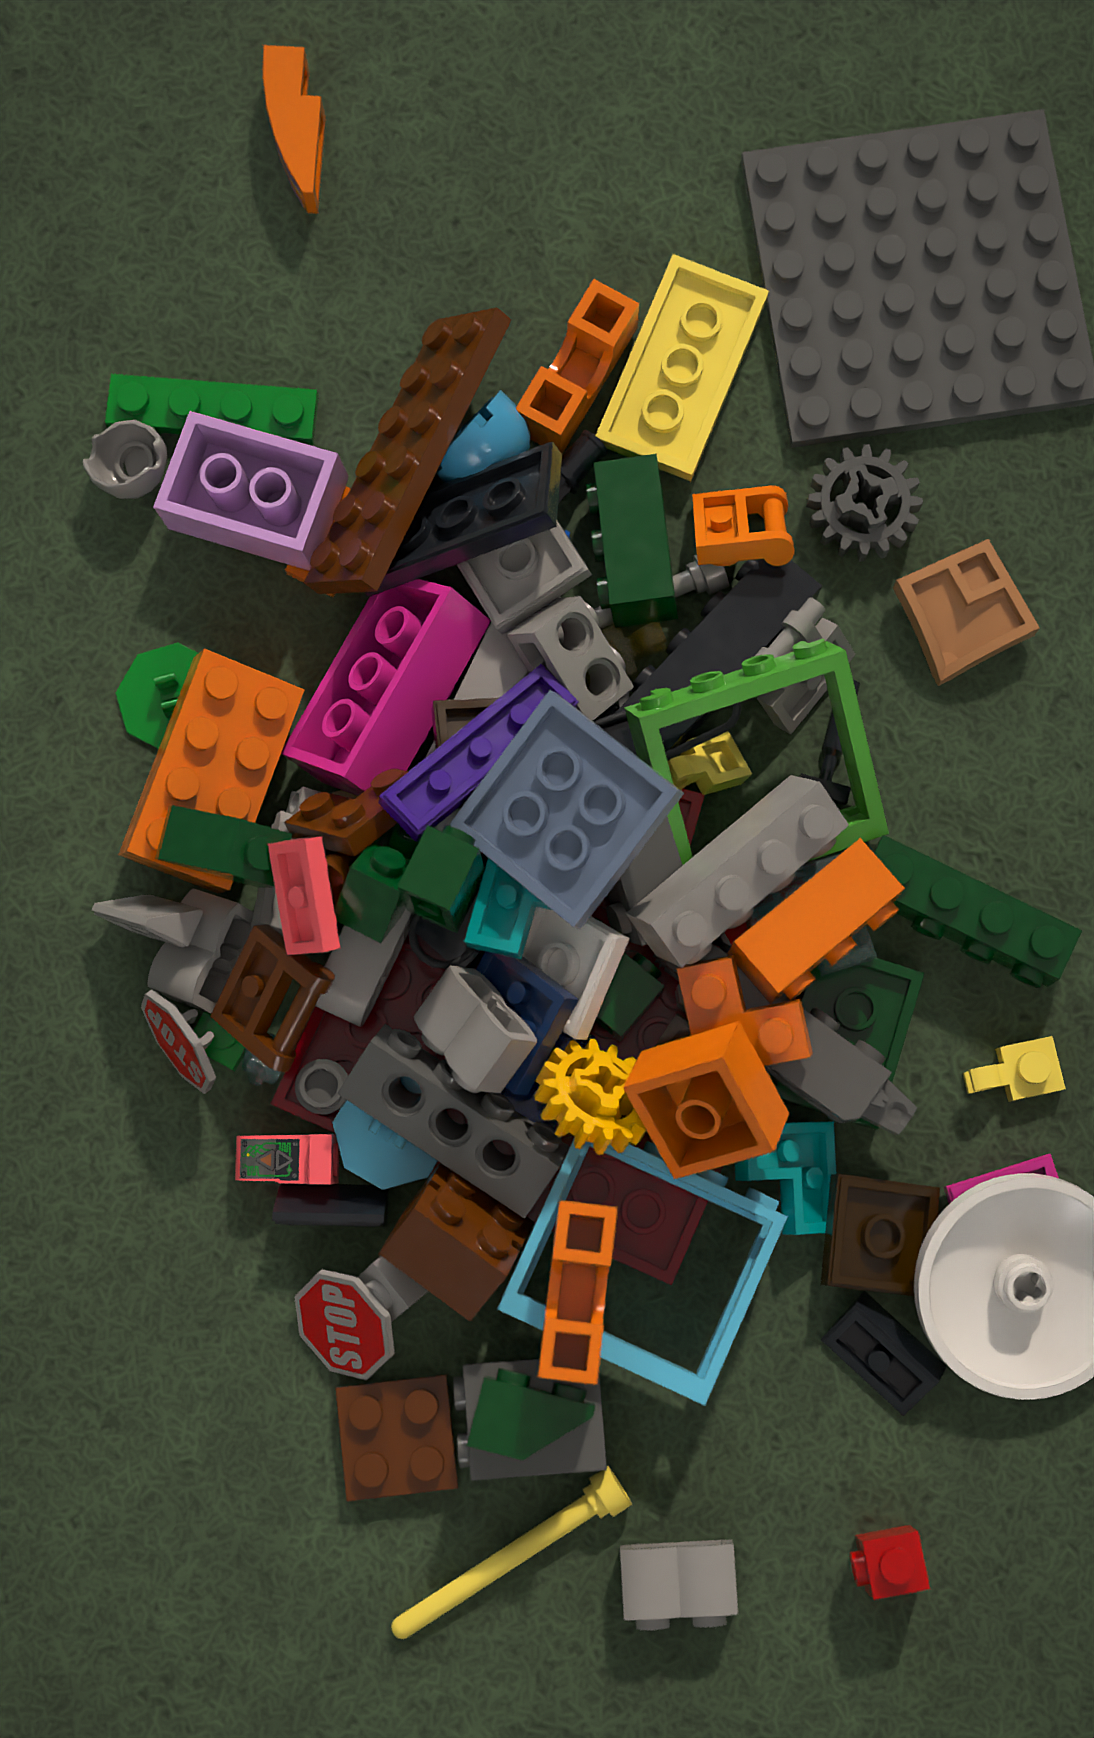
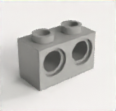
[507,596,634,721]

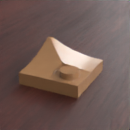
[893,539,1040,686]

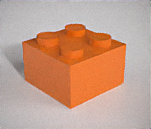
[623,1021,789,1179]

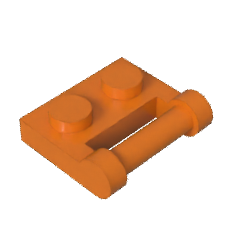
[692,486,795,567]

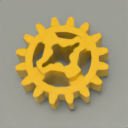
[534,1039,647,1155]

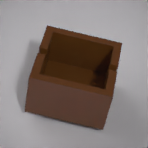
[379,1162,534,1321]

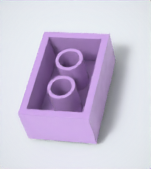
[153,411,349,571]

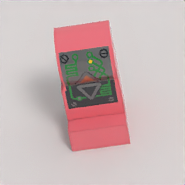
[235,1134,339,1185]

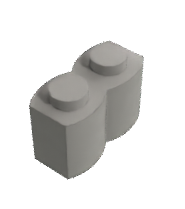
[147,888,254,1014]
[414,965,537,1093]
[620,1540,738,1630]

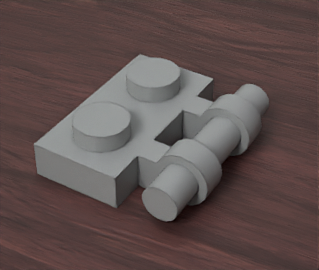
[754,597,856,735]

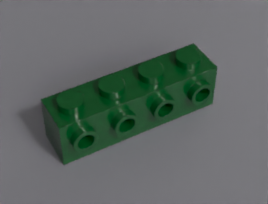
[873,835,1082,988]

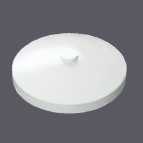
[914,1173,1094,1399]

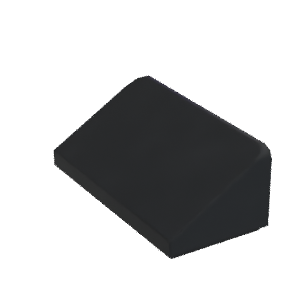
[272,1183,388,1227]
[821,1291,946,1416]

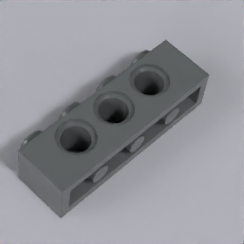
[337,1024,570,1219]

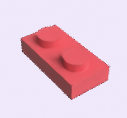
[268,836,340,955]

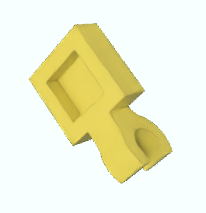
[668,731,752,795]
[962,1036,1066,1102]

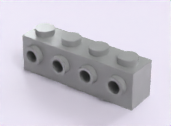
[626,775,849,967]

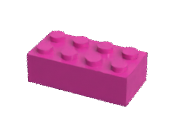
[281,579,491,796]

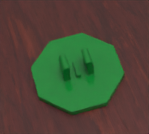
[116,643,198,749]

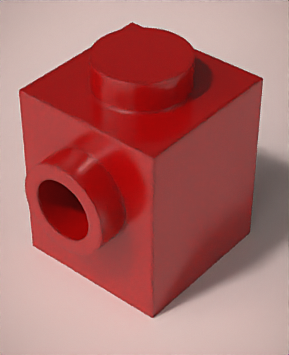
[850,1525,930,1600]

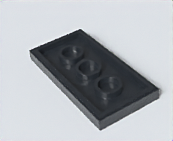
[364,442,562,597]

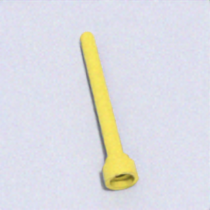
[391,1466,632,1639]

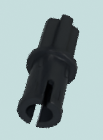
[558,430,608,505]

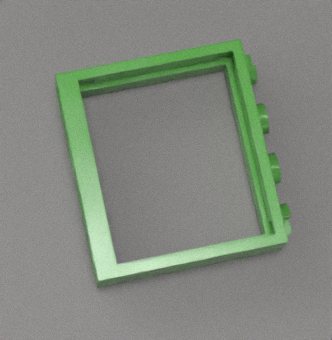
[624,638,889,865]

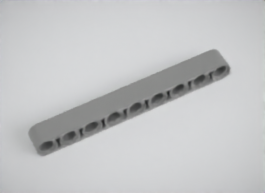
[315,597,561,1027]

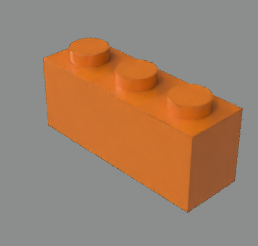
[727,838,905,1004]

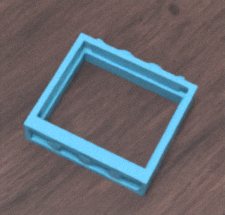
[497,1138,788,1405]

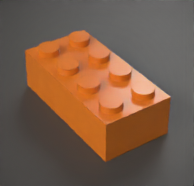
[118,648,305,893]

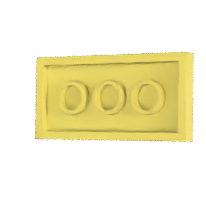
[596,254,769,481]

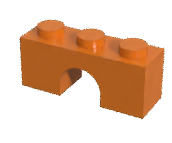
[516,279,640,454]
[537,1201,617,1385]

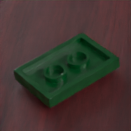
[775,950,924,1130]

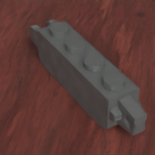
[653,943,917,1136]

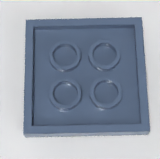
[449,690,684,929]

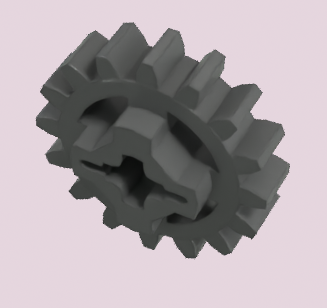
[806,444,923,561]

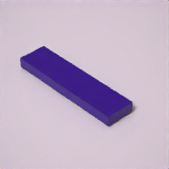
[378,664,579,842]

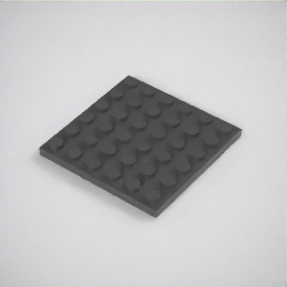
[741,109,1094,448]

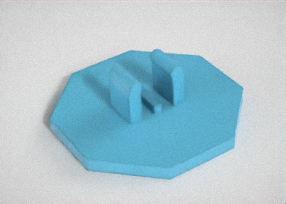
[332,1077,438,1190]

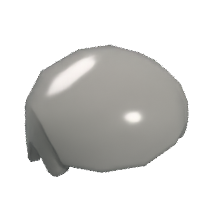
[83,420,167,499]

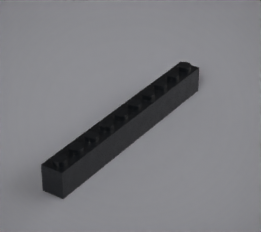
[411,558,822,970]

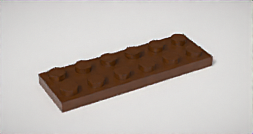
[303,307,511,594]

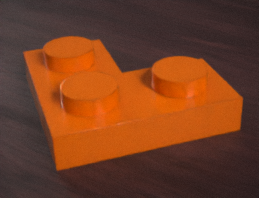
[676,955,813,1066]

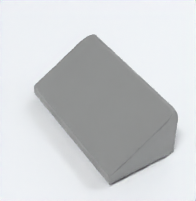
[92,895,203,948]

